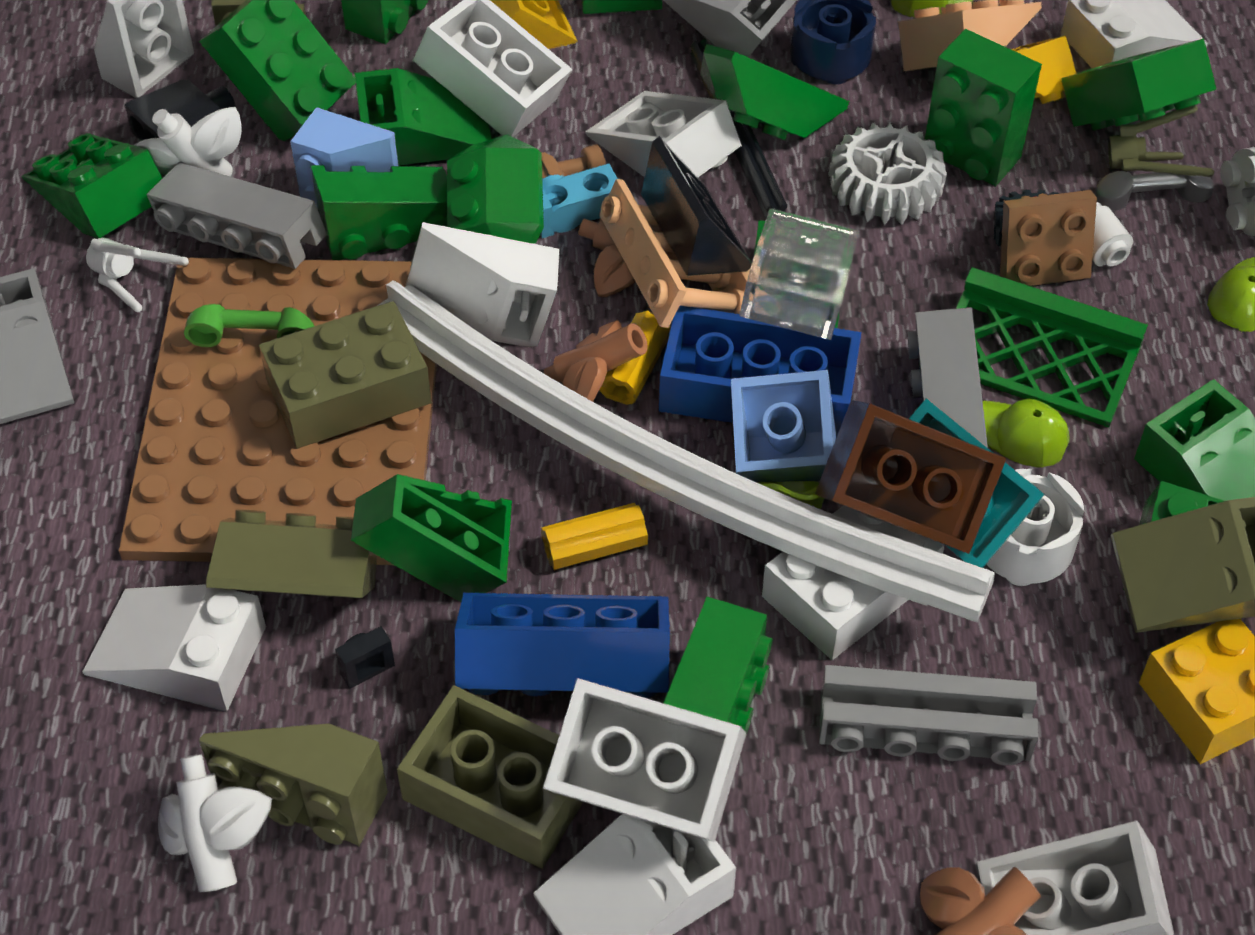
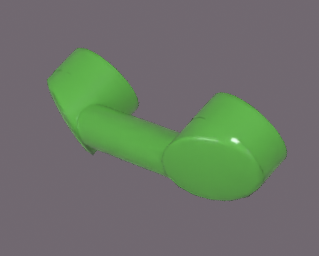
[184,304,314,347]

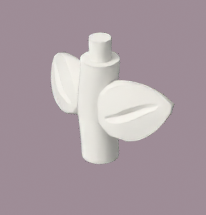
[134,107,242,177]
[158,754,272,892]

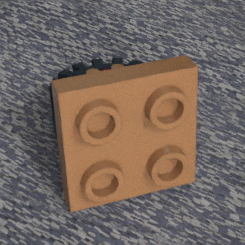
[994,189,1097,286]

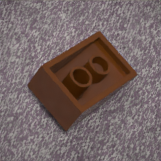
[815,400,1007,554]

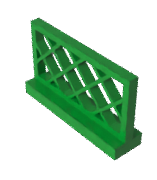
[956,267,1148,428]

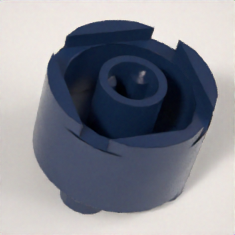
[791,0,876,84]

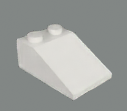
[94,0,194,98]
[1061,0,1208,68]
[586,91,742,177]
[82,584,266,712]
[977,821,1174,935]

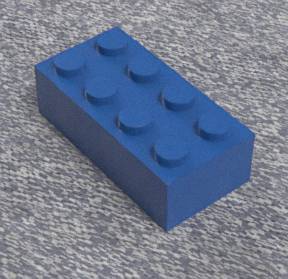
[659,306,862,438]
[455,593,670,698]

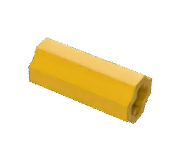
[600,311,671,405]
[541,502,648,570]

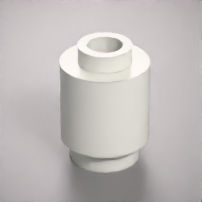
[1092,202,1133,267]

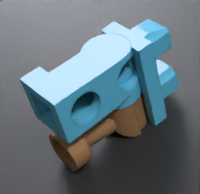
[540,144,618,238]

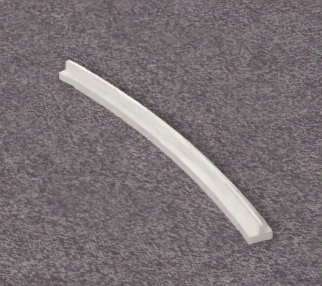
[377,280,995,622]

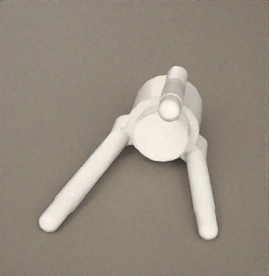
[86,238,189,312]

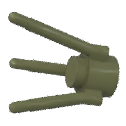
[1108,105,1214,177]

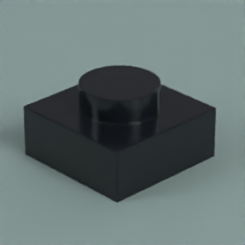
[335,626,395,689]

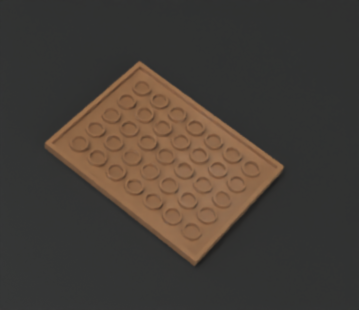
[119,258,437,565]

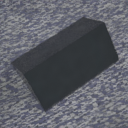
[641,136,754,276]

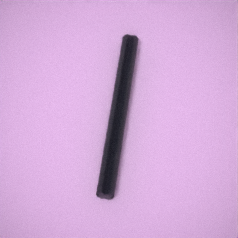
[690,39,787,221]

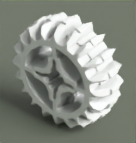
[829,123,946,226]

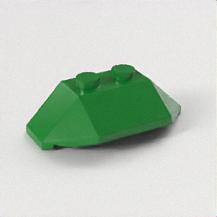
[701,44,850,140]
[447,134,544,244]

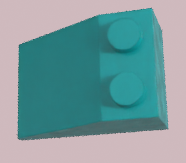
[909,398,1045,568]

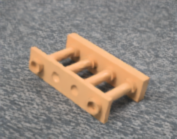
[599,179,774,328]

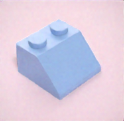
[290,107,398,209]
[731,370,836,482]

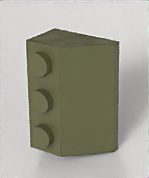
[206,510,377,598]

